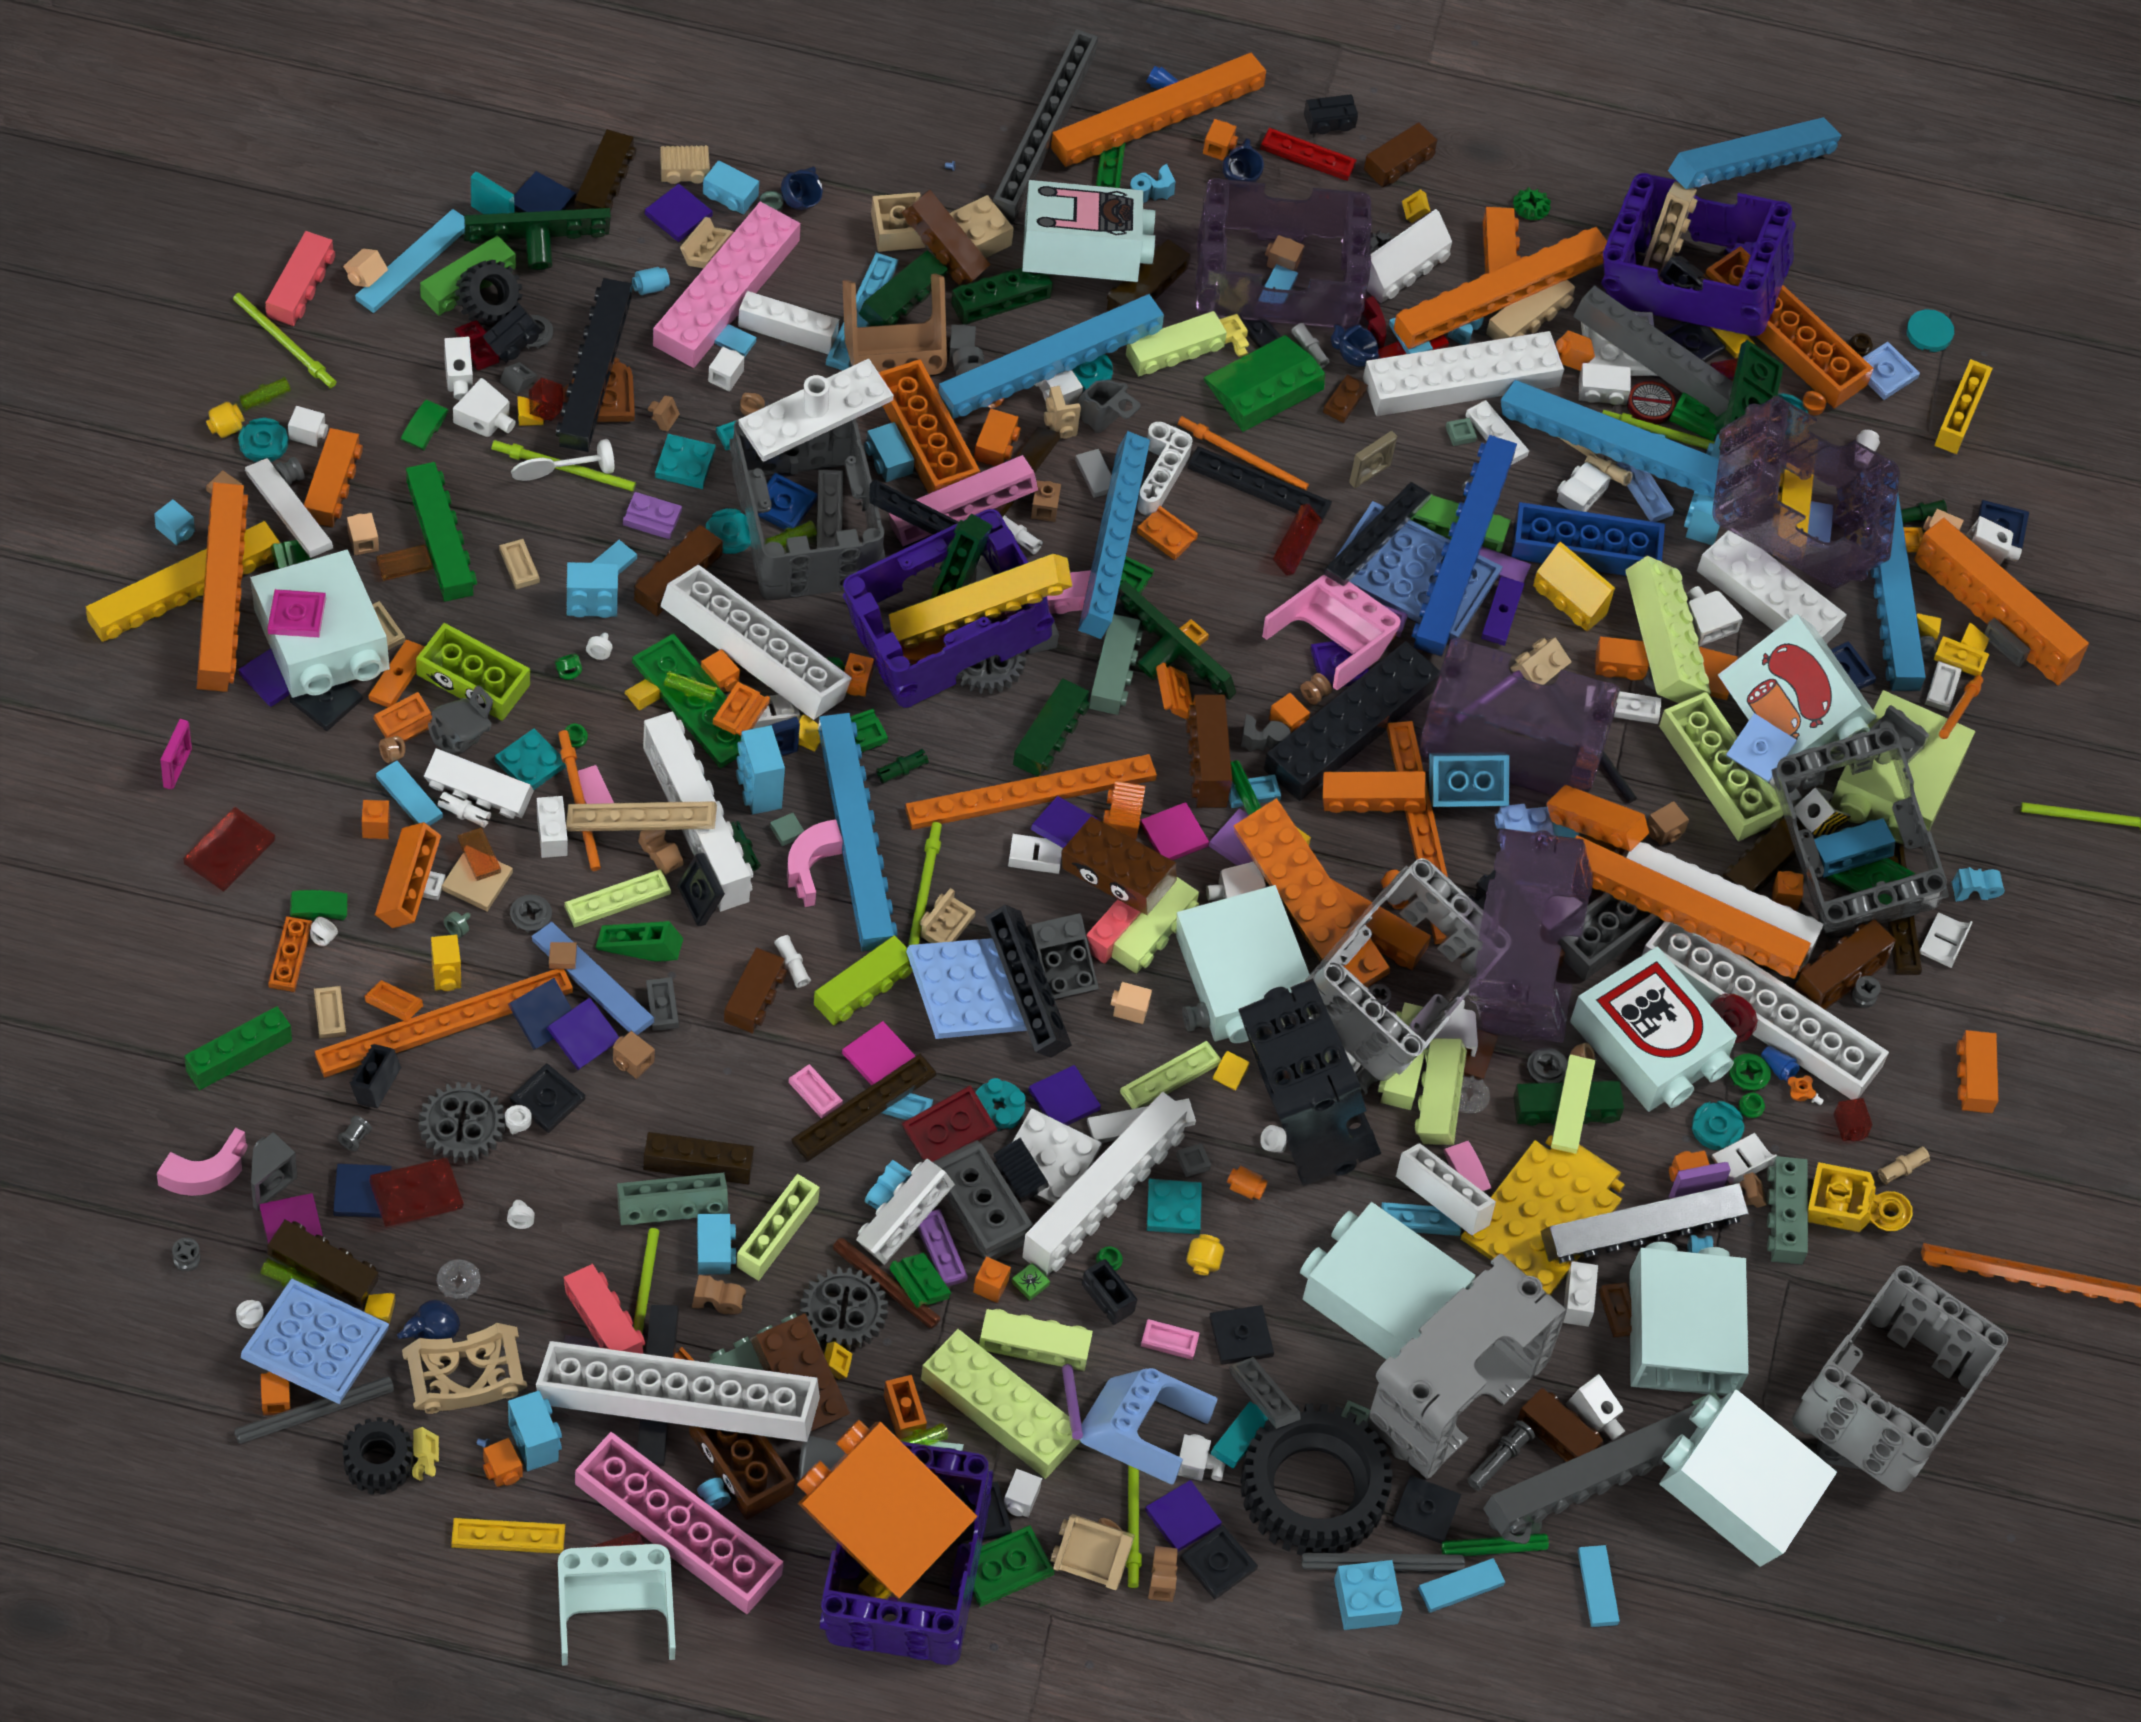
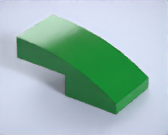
[401,399,449,451]
[290,890,348,921]

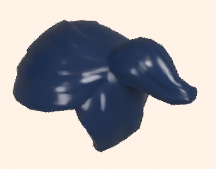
[1222,138,1264,187]
[781,166,823,211]
[1331,324,1379,367]
[397,1300,460,1340]

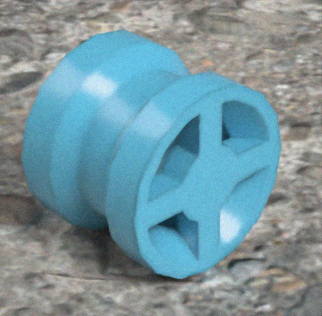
[1687,1235,1713,1253]
[697,1478,731,1510]

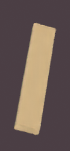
[566,801,717,831]

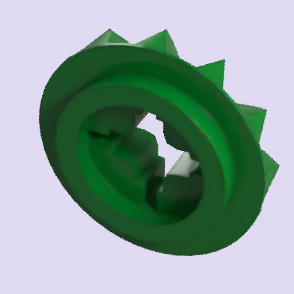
[1513,187,1551,220]
[1729,1054,1771,1092]

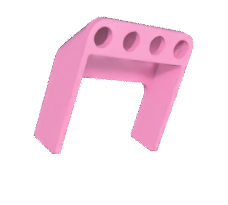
[1262,575,1401,690]

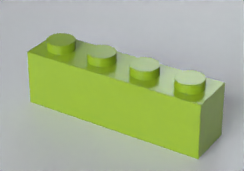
[814,935,913,1026]

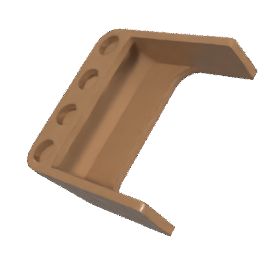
[843,274,947,375]

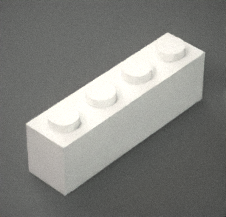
[738,291,839,354]
[424,748,534,819]
[1396,1143,1496,1235]

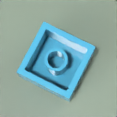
[567,562,618,618]
[508,1390,562,1471]
[1334,1560,1402,1630]

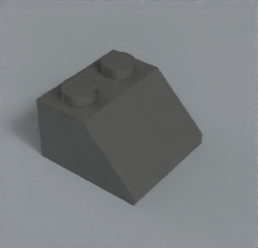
[251,1132,297,1211]

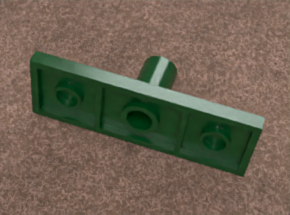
[464,208,611,270]
[1714,340,1784,474]
[1119,581,1236,700]

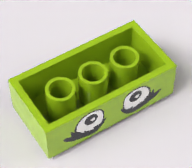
[416,623,530,721]

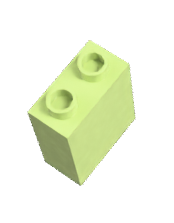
[1830,690,1975,844]

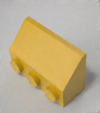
[1533,542,1615,631]

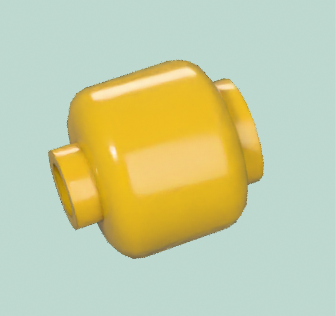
[206,402,245,438]
[1186,1234,1224,1276]

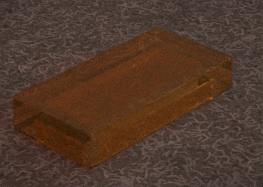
[376,544,432,581]
[457,827,501,881]

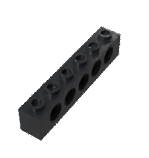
[985,905,1072,1058]

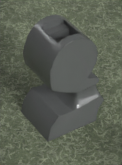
[1241,714,1290,752]

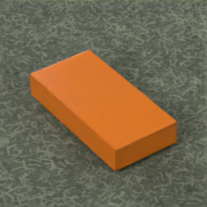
[365,980,423,1022]

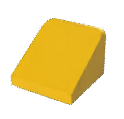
[517,396,544,426]
[1916,613,1941,641]
[1961,623,1989,652]
[625,679,660,711]
[798,714,820,752]
[1213,1051,1249,1091]
[364,1293,395,1325]

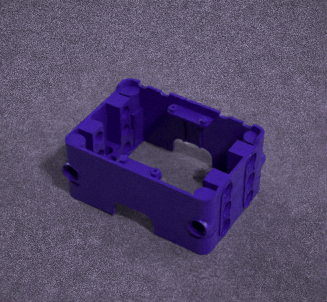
[1602,173,1796,336]
[843,509,1054,708]
[820,1441,993,1665]

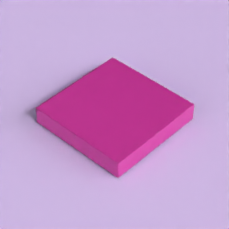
[267,589,326,638]
[160,719,192,790]
[1140,802,1209,861]
[842,1021,915,1085]

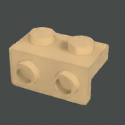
[680,217,734,268]
[1044,386,1081,439]
[1510,637,1571,691]
[920,888,976,943]

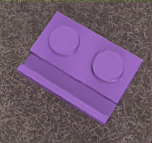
[623,492,682,539]

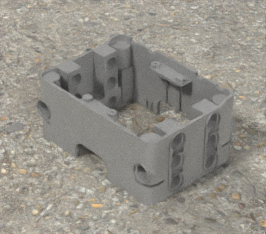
[1305,858,1511,1081]
[1367,1254,1567,1479]
[1792,1265,2008,1492]

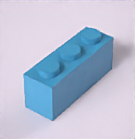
[1814,818,1896,878]

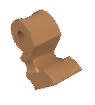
[638,830,684,875]
[692,1275,746,1315]
[1148,1546,1177,1602]

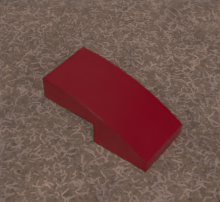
[1362,296,1386,349]
[455,320,499,371]

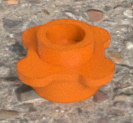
[1788,1075,1816,1101]

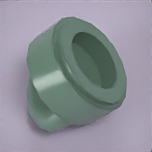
[760,191,784,212]
[444,911,471,938]

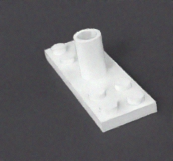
[739,359,893,462]

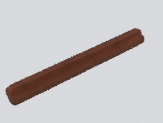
[833,1238,940,1328]

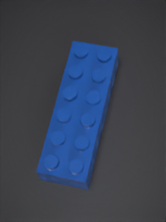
[1511,502,1665,576]

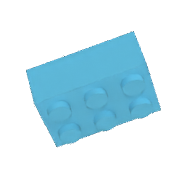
[736,725,785,815]
[1429,753,1509,807]

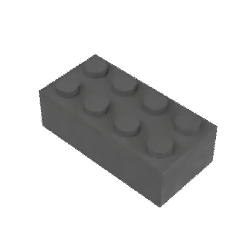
[1553,893,1661,981]

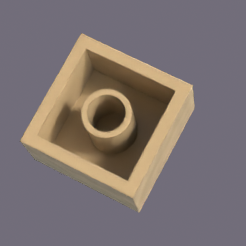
[871,192,926,252]
[950,195,1014,258]

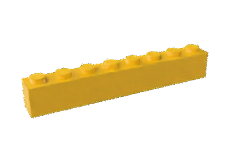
[86,521,280,642]
[889,554,1072,648]

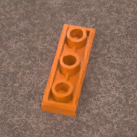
[368,639,425,707]
[268,916,312,992]

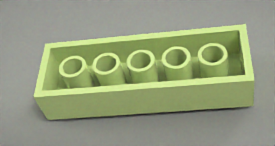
[1625,556,1711,703]
[1659,692,1783,841]
[921,1329,1080,1479]

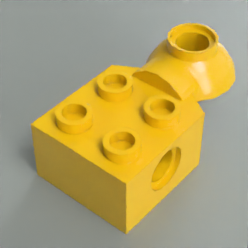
[1808,1162,1913,1232]

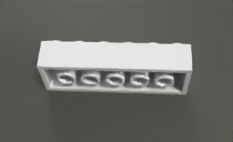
[1697,527,1847,644]

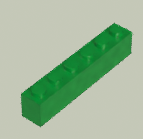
[406,462,477,602]

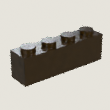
[575,129,637,212]
[1107,239,1190,311]
[1723,818,1807,894]
[643,1132,754,1185]
[267,1219,378,1307]

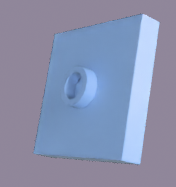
[1863,342,1920,400]
[1726,713,1797,783]

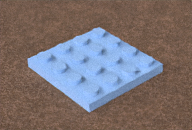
[906,938,1027,1039]
[241,1279,389,1404]

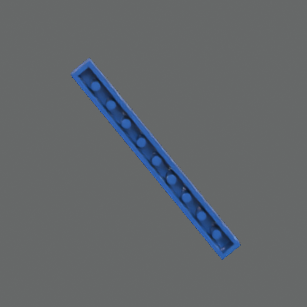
[1412,435,1517,657]

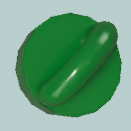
[554,654,582,680]

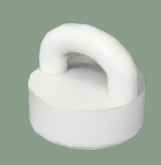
[586,633,613,660]
[310,917,338,947]
[505,1105,531,1134]
[1261,1125,1286,1152]
[507,1200,535,1229]
[236,1300,264,1329]

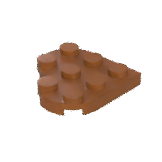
[560,357,635,422]

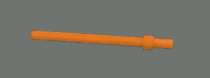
[1177,416,1309,490]
[1939,675,1983,739]
[558,730,601,871]

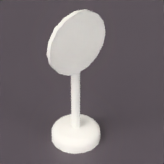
[511,439,614,481]

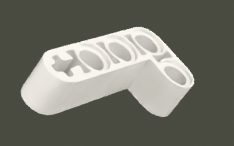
[1137,422,1192,516]

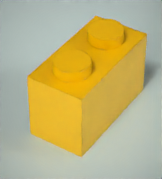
[431,935,461,991]

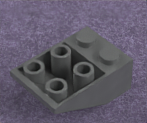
[1027,913,1099,999]

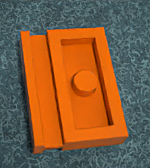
[1137,506,1198,560]
[1156,662,1193,719]
[713,682,770,735]
[373,692,432,746]

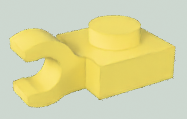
[1219,314,1249,357]
[412,1427,439,1481]

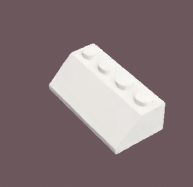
[1361,209,1452,303]
[856,1159,955,1265]

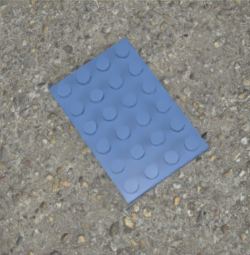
[1335,501,1503,642]

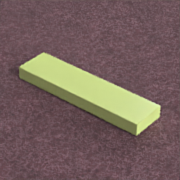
[564,869,671,928]
[1120,1041,1221,1109]
[1551,1054,1595,1154]

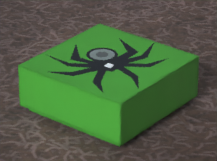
[1012,1263,1050,1301]

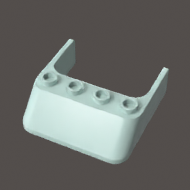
[558,1544,676,1666]

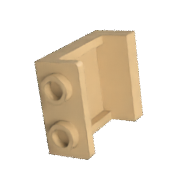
[1050,1514,1135,1591]

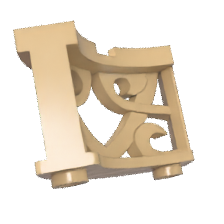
[402,1323,527,1414]

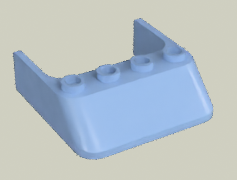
[1079,1368,1218,1484]

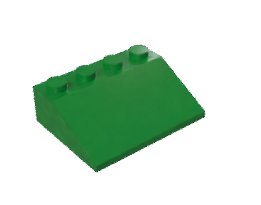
[1204,335,1325,432]

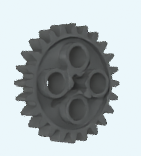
[956,619,1027,694]
[419,1082,505,1164]
[800,1267,888,1351]

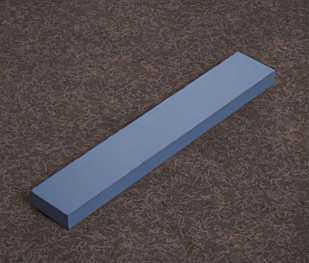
[532,922,654,1035]

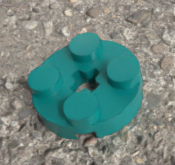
[976,1078,1025,1131]

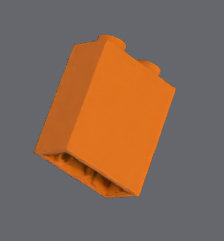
[796,1420,978,1599]

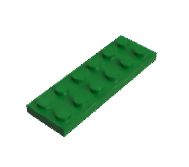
[632,633,741,768]

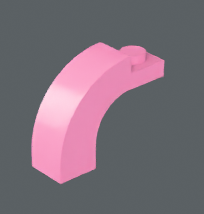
[787,819,843,907]
[157,1128,248,1196]

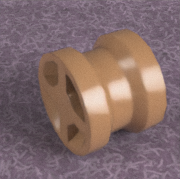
[1300,673,1332,705]

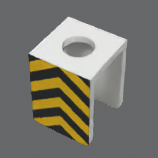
[1793,787,1851,836]

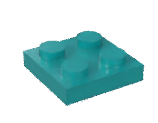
[655,434,716,489]
[495,728,566,790]
[1146,1179,1202,1234]

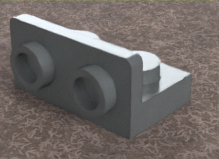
[1870,705,1929,763]

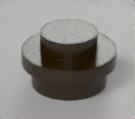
[1849,333,1873,356]

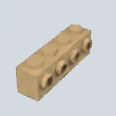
[1643,181,1698,281]

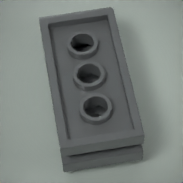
[933,1140,1033,1260]

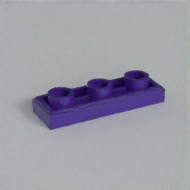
[1481,576,1525,646]

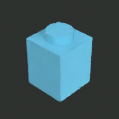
[154,499,195,546]

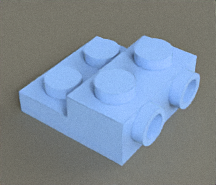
[1495,804,1558,860]

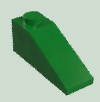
[596,921,684,962]

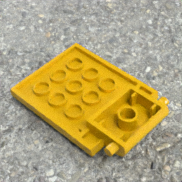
[1461,1135,1625,1296]

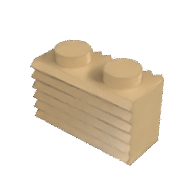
[660,145,710,184]

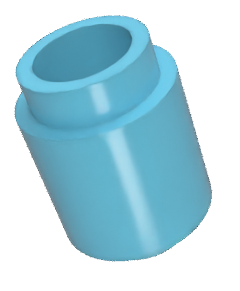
[632,267,670,295]

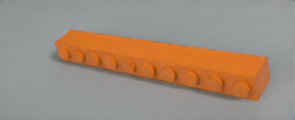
[1051,52,1266,167]
[1394,227,1607,349]
[1560,835,1811,979]

